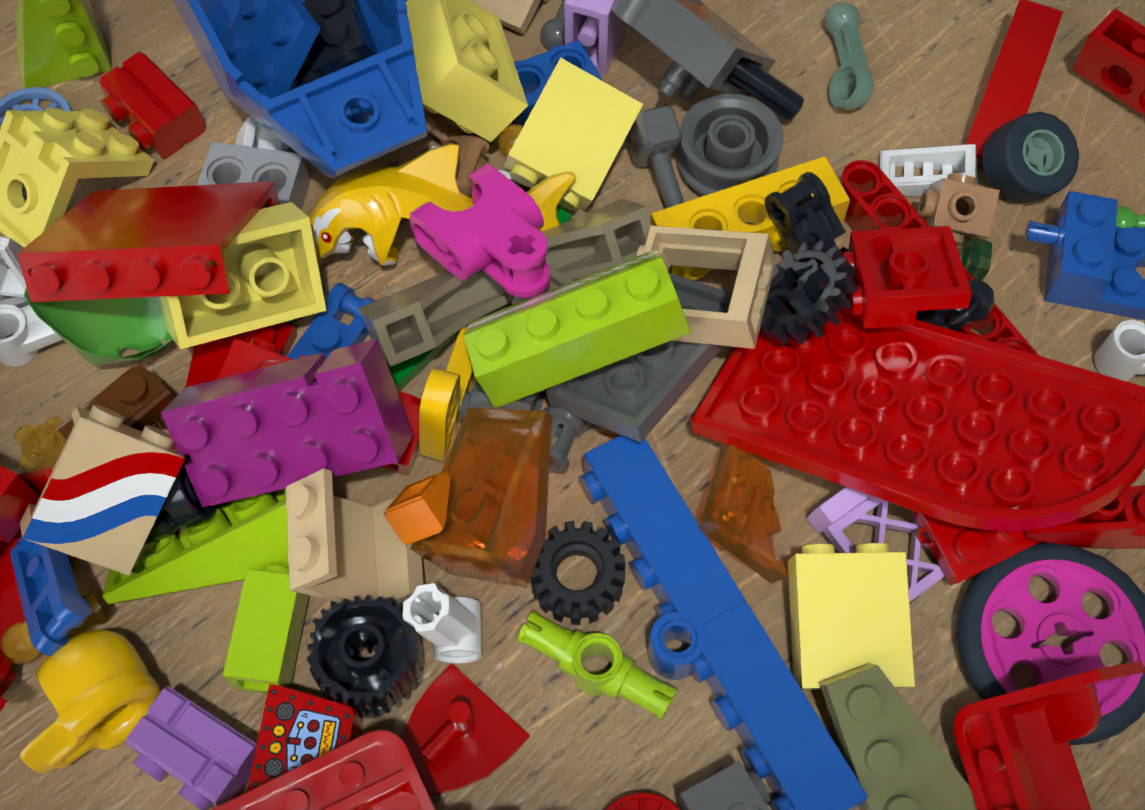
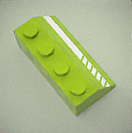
[463,248,691,409]

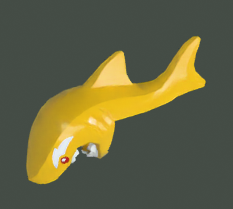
[308,143,576,266]

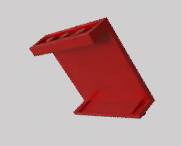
[17,181,280,302]

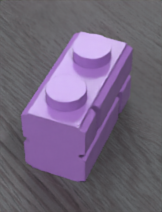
[125,686,257,810]

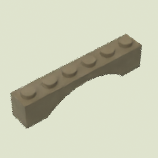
[359,199,651,367]

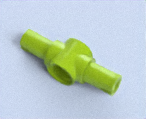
[517,610,678,720]

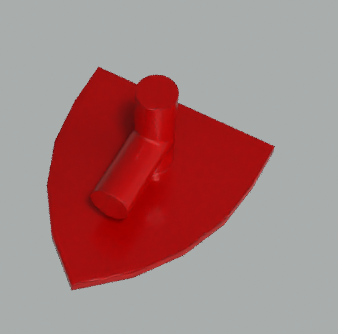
[403,663,530,795]

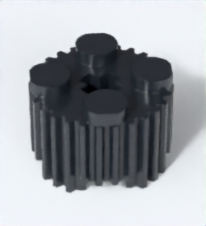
[307,595,424,719]

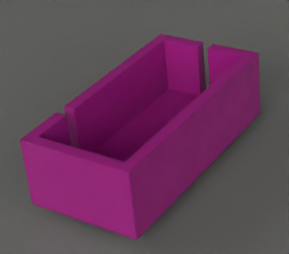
[161,339,414,508]

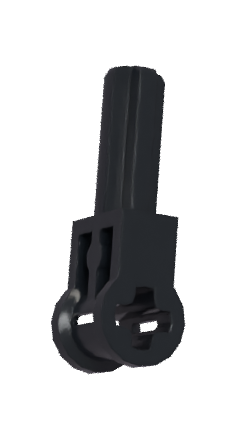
[765,172,848,298]

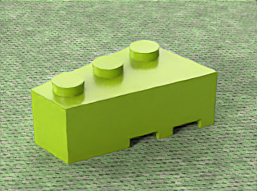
[15,0,112,88]

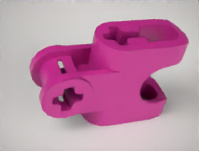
[409,164,551,298]

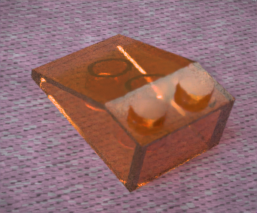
[410,407,552,588]

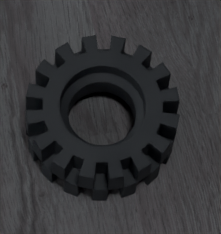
[529,521,626,625]

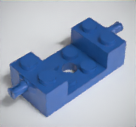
[1024,191,1145,320]

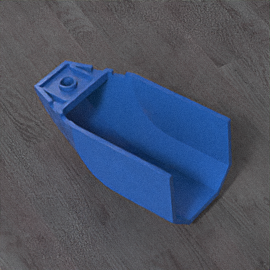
[173,0,427,178]

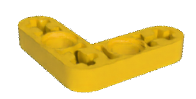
[419,326,475,462]

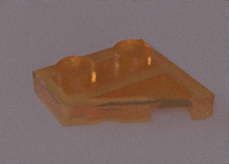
[699,444,788,584]

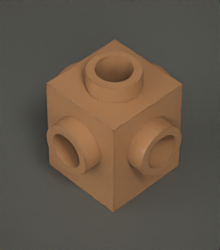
[918,173,1000,246]

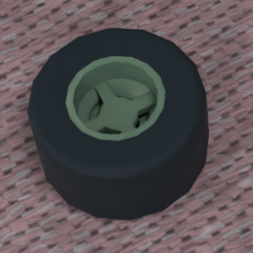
[982,111,1079,203]

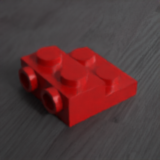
[842,226,972,329]

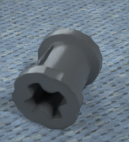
[524,407,584,474]

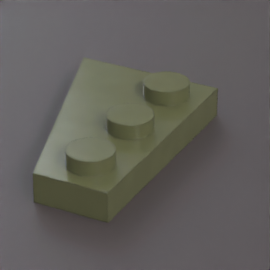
[819,663,977,810]

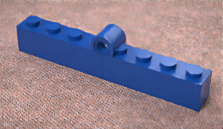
[579,435,869,810]

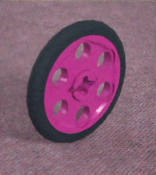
[956,543,1145,745]

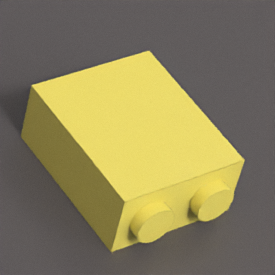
[503,58,643,211]
[788,543,915,691]

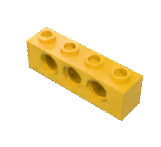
[650,156,850,280]

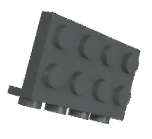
[545,272,733,442]

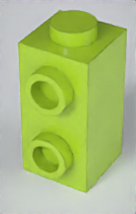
[223,565,309,694]

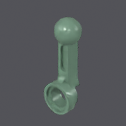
[825,2,874,110]

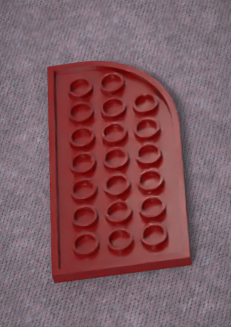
[691,309,1145,531]

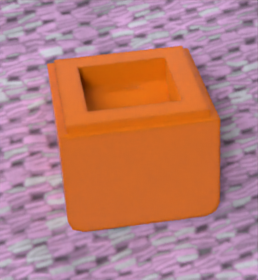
[383,471,451,545]

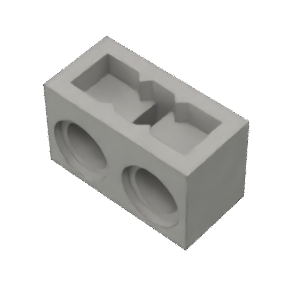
[197,142,310,211]

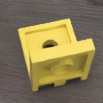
[0,108,154,248]

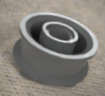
[677,93,783,196]

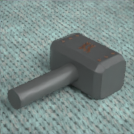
[626,105,684,208]

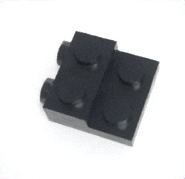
[290,0,378,90]

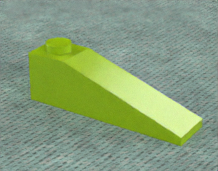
[102,488,289,604]

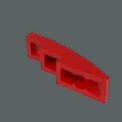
[965,0,1064,161]

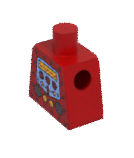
[247,684,362,792]

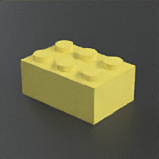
[406,0,528,142]
[159,202,326,349]

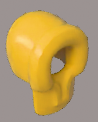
[20,629,161,774]

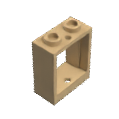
[636,226,776,349]

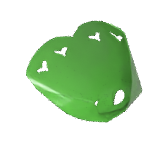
[24,288,173,365]

